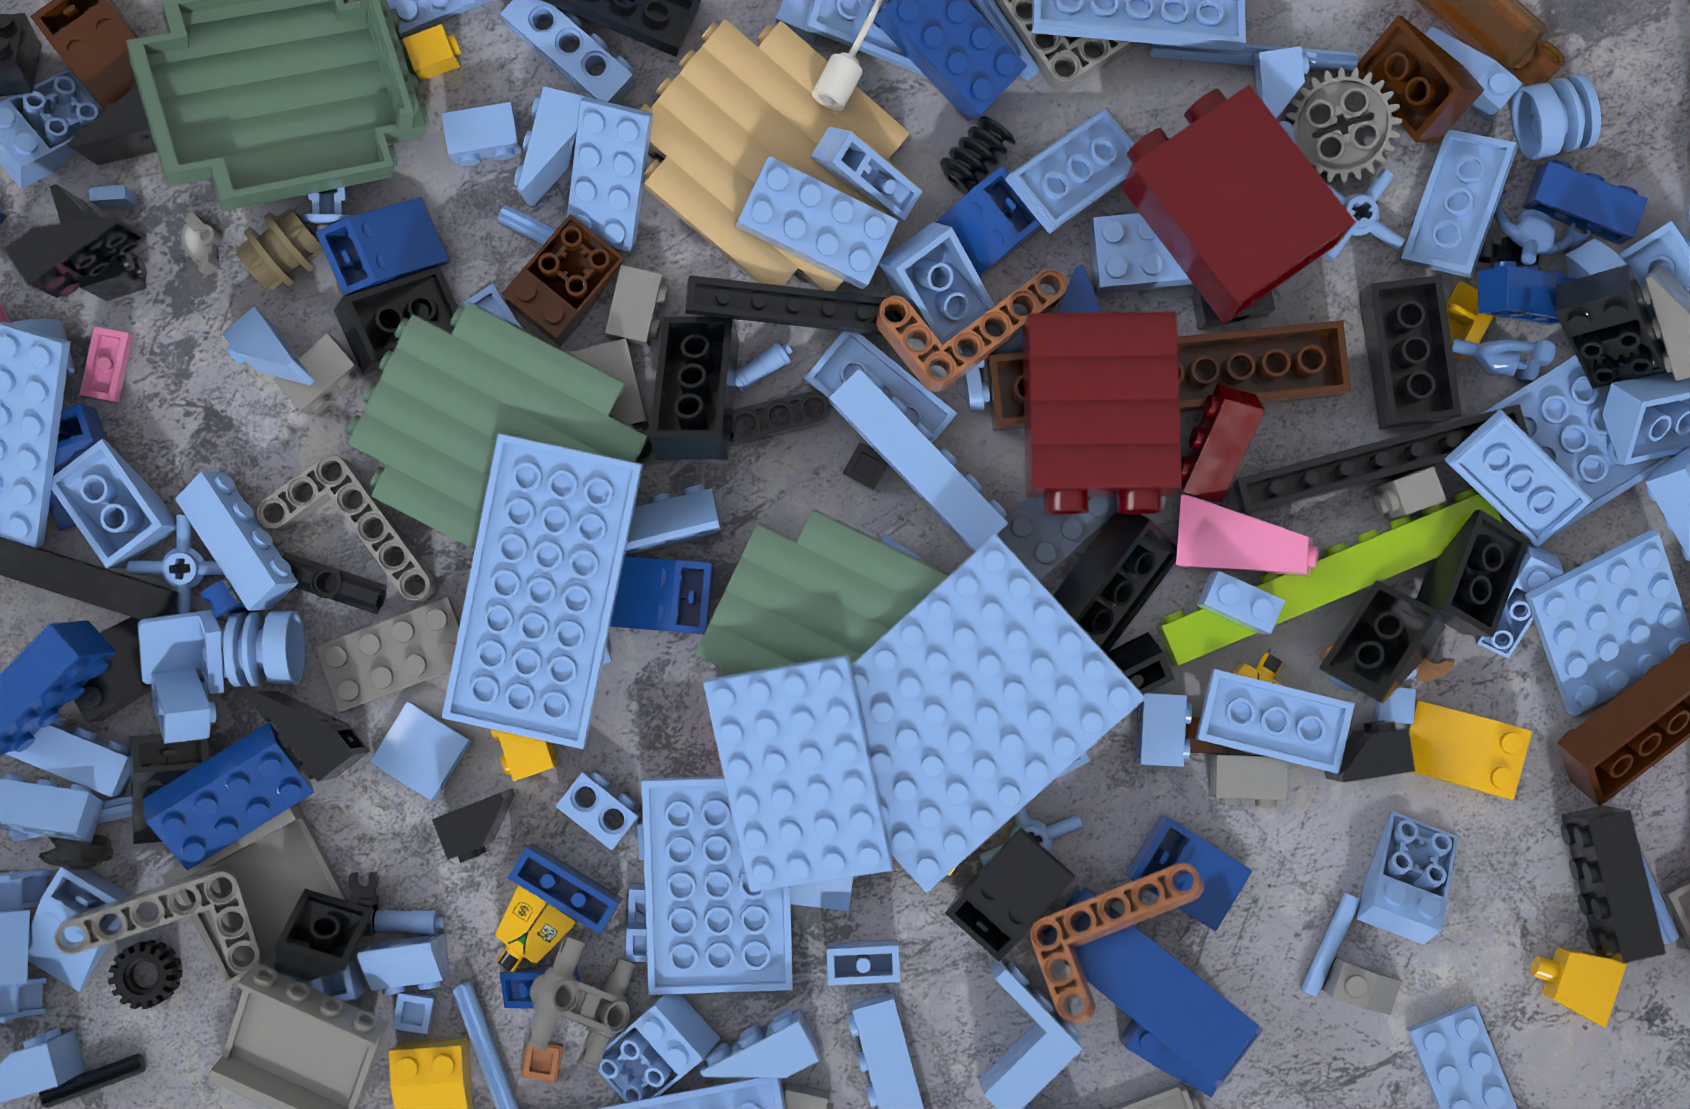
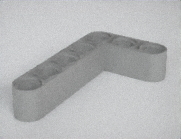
[995,0,1134,91]
[257,455,437,602]
[54,866,261,973]

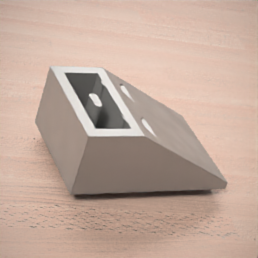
[1642,265,1690,381]

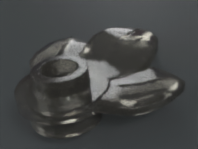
[39,834,114,870]

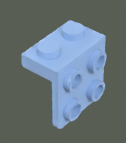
[138,610,228,695]

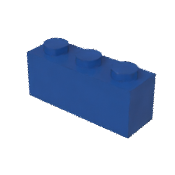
[1523,160,1648,245]
[1478,261,1576,325]
[507,843,623,935]

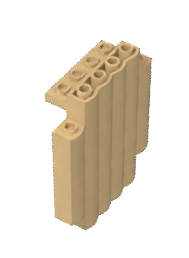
[640,19,920,291]

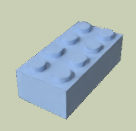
[735,156,899,289]
[1088,213,1194,295]

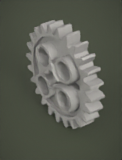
[1286,67,1402,184]

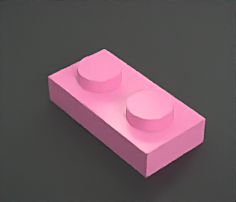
[79,326,133,403]

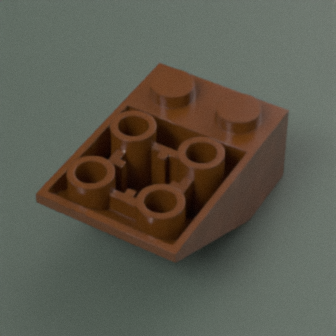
[30,0,139,108]
[502,214,625,347]

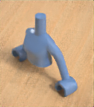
[1494,190,1591,265]
[1452,338,1556,384]

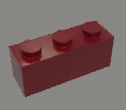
[1181,384,1265,503]

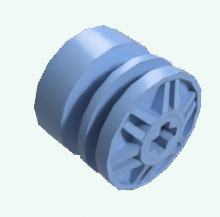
[1511,74,1601,160]
[223,611,306,687]

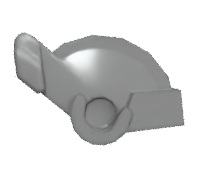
[181,211,222,276]

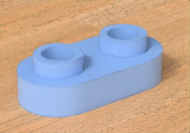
[959,345,990,412]

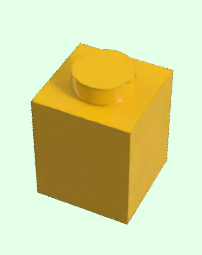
[402,24,462,81]

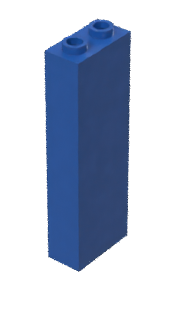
[1043,887,1264,1088]

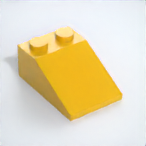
[1408,700,1532,800]
[389,1037,473,1109]

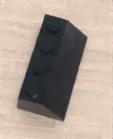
[1053,510,1177,653]

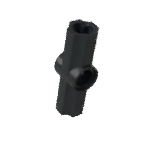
[282,552,387,614]

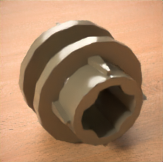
[236,208,324,291]

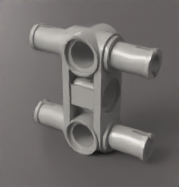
[524,936,636,1070]

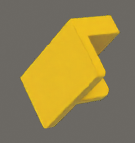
[1445,281,1494,361]

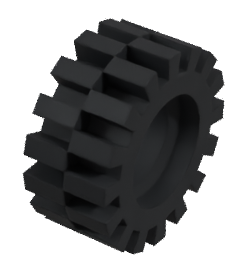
[108,940,183,1009]

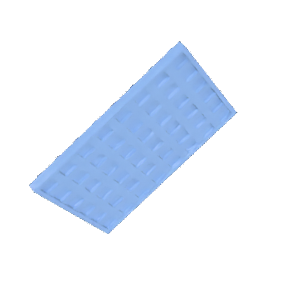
[851,534,1146,893]

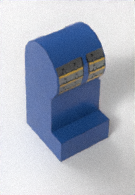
[200,579,250,622]

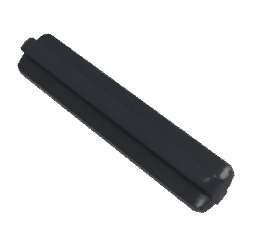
[39,1054,146,1108]

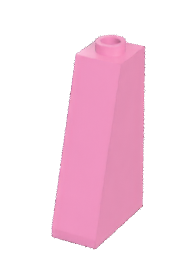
[1176,495,1318,576]

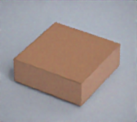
[521,1042,564,1083]

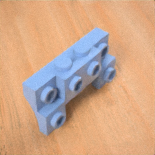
[0,869,51,1023]

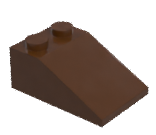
[1357,15,1485,142]

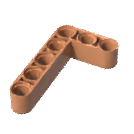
[876,269,1067,392]
[1030,863,1204,1024]

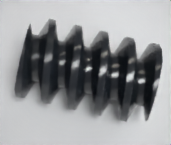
[940,116,1016,195]

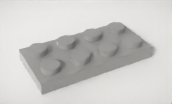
[315,597,460,713]

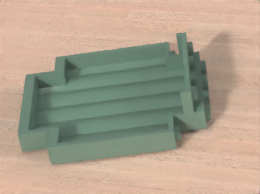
[126,0,429,211]
[347,302,649,549]
[695,509,950,674]

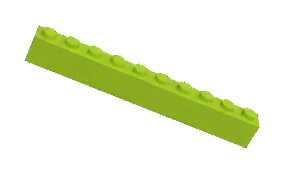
[1156,488,1502,666]

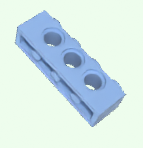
[500,0,636,105]

